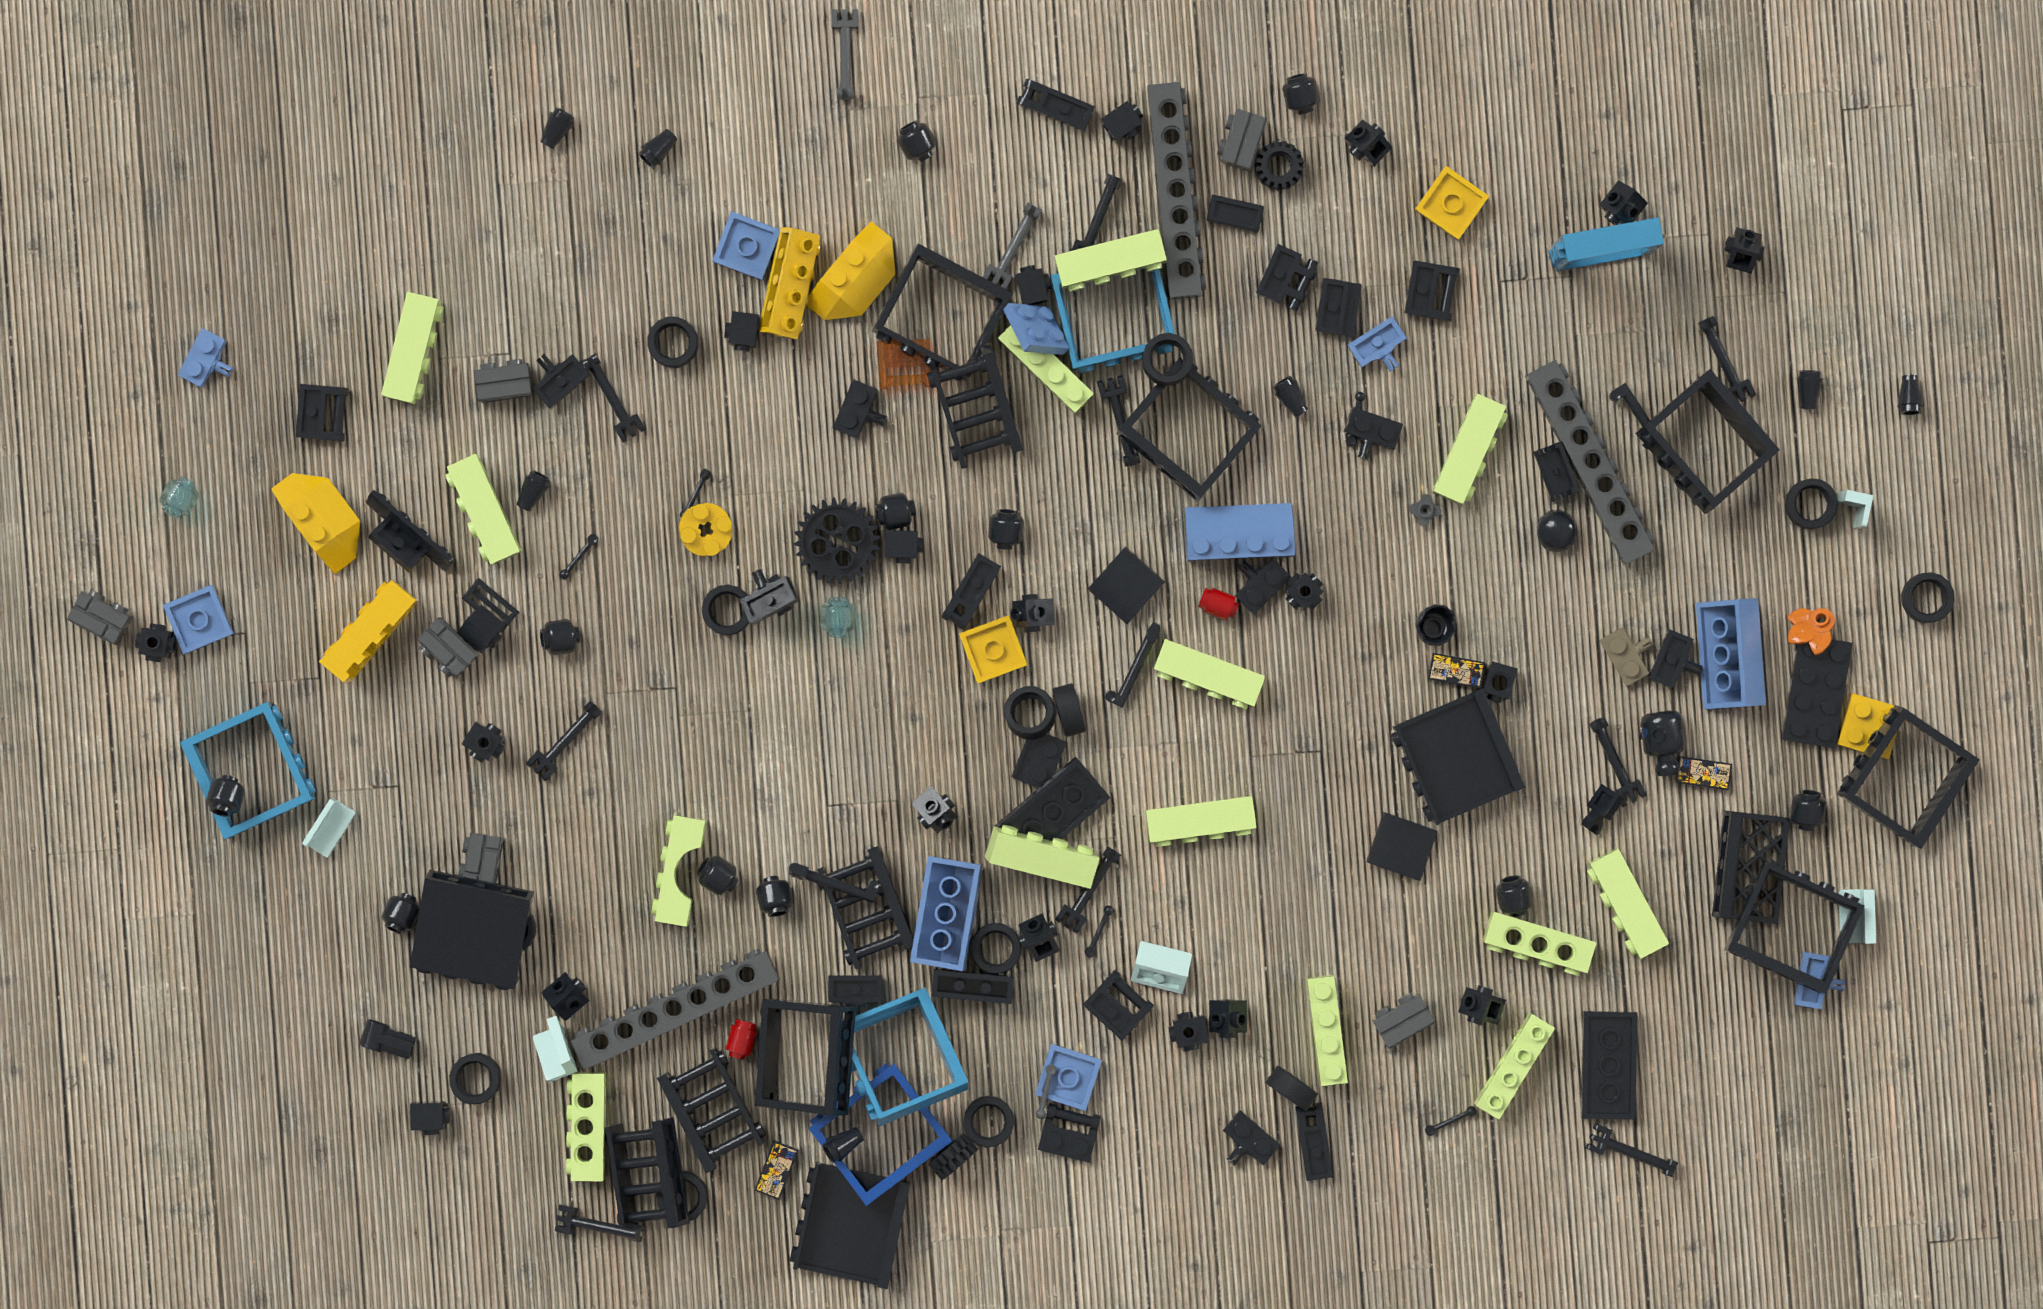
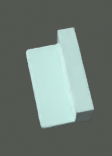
[1837,490,1873,529]
[302,798,357,858]
[1838,889,1876,944]
[1131,941,1192,994]
[533,1016,578,1082]

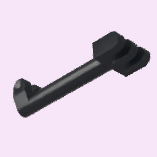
[1071,173,1123,251]
[1698,316,1756,403]
[582,353,646,443]
[1097,375,1141,467]
[1609,382,1650,427]
[1105,622,1160,708]
[526,701,602,781]
[1589,716,1647,808]
[1055,846,1121,934]
[789,863,879,903]
[1585,1123,1679,1177]
[555,1204,644,1242]

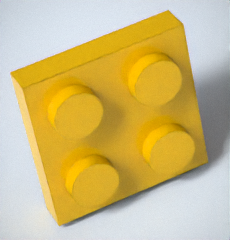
[1415,166,1489,240]
[959,615,1027,684]
[1836,693,1897,760]

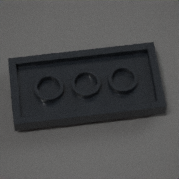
[1781,639,1852,748]
[994,756,1111,841]
[1581,1011,1637,1120]

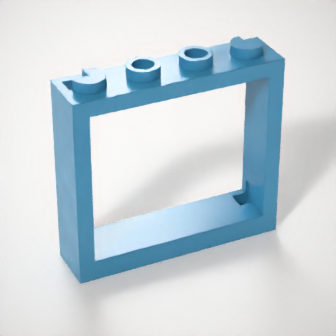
[1548,217,1664,272]
[1051,270,1175,373]
[180,702,316,839]
[851,987,968,1126]

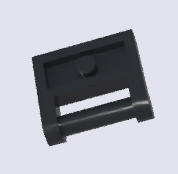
[1404,260,1460,322]
[296,384,349,442]
[1082,969,1154,1041]
[1038,1103,1101,1163]

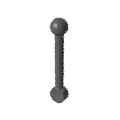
[1035,1064,1056,1119]

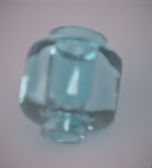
[159,477,199,519]
[820,597,856,638]

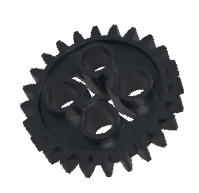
[794,497,881,584]

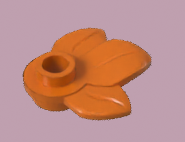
[1788,608,1835,655]

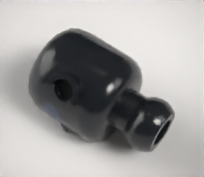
[1639,710,1686,776]

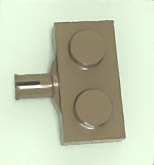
[1599,627,1655,687]

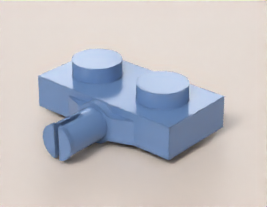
[1347,316,1407,372]
[177,328,233,388]
[1793,951,1845,1009]

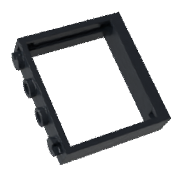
[872,243,1013,382]
[1116,357,1261,502]
[1635,369,1780,514]
[1837,705,1980,849]
[1724,859,1865,994]
[755,999,856,1116]

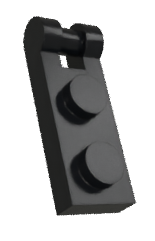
[1016,79,1095,132]
[941,553,1002,631]
[1295,1102,1333,1181]

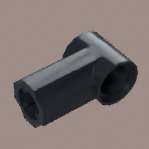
[359,1019,417,1059]

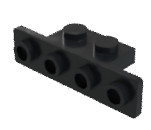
[366,490,454,573]

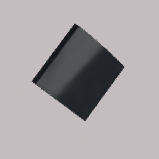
[1088,546,1165,624]
[1366,812,1438,881]

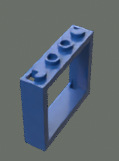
[808,1063,952,1206]

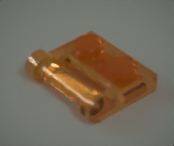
[877,339,931,390]

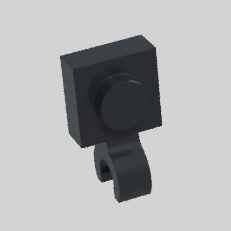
[1581,784,1624,835]

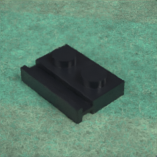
[1315,278,1362,337]
[1011,734,1067,788]

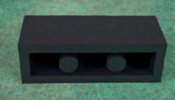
[931,968,1014,1004]

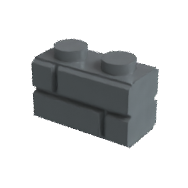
[1217,109,1267,171]
[474,359,534,403]
[67,590,132,645]
[417,617,480,677]
[458,832,504,883]
[1372,992,1435,1049]

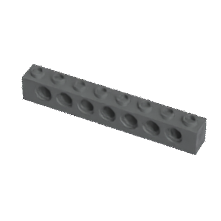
[1147,82,1206,300]
[1525,360,1656,565]
[571,948,780,1070]

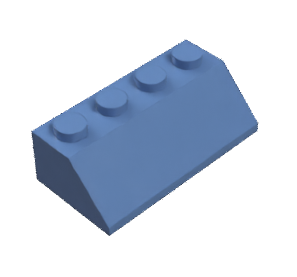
[1185,503,1295,561]
[1696,598,1766,709]
[910,856,984,971]

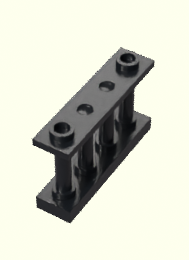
[926,345,1023,469]
[817,846,914,969]
[657,1047,766,1173]
[605,1117,690,1228]

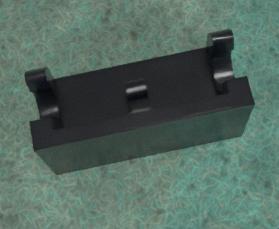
[1533,441,1579,502]

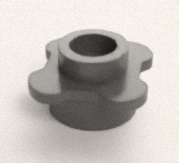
[1409,494,1441,526]

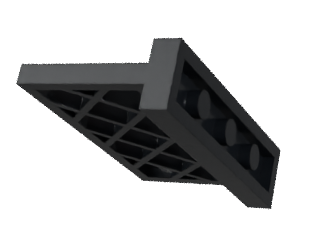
[1712,810,1790,924]

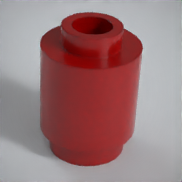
[1198,587,1239,621]
[725,1019,758,1060]

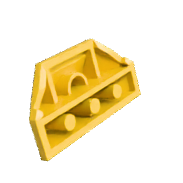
[807,221,895,321]
[271,473,361,574]

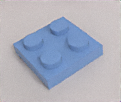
[712,211,780,281]
[1003,303,1069,355]
[163,585,234,655]
[1035,1043,1102,1111]

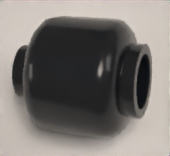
[1282,73,1320,115]
[897,120,936,162]
[875,493,916,530]
[988,509,1024,550]
[540,619,581,656]
[206,775,245,817]
[1790,790,1827,831]
[697,856,738,895]
[1496,875,1533,917]
[756,876,794,917]
[382,893,420,935]

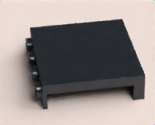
[1391,689,1526,825]
[410,870,535,990]
[790,1162,910,1289]

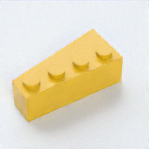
[319,580,419,683]

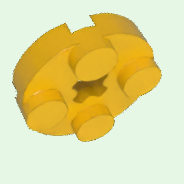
[679,502,732,556]

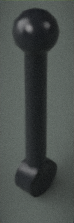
[1345,392,1365,446]
[680,469,711,518]
[559,534,598,580]
[1084,905,1114,957]
[1425,1106,1477,1136]

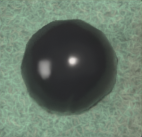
[1537,509,1577,552]
[1415,604,1456,646]

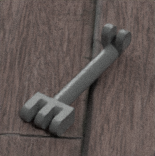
[832,9,859,100]
[983,202,1042,289]

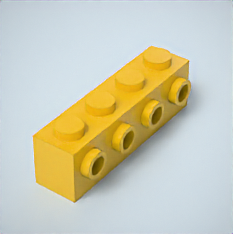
[758,227,820,340]

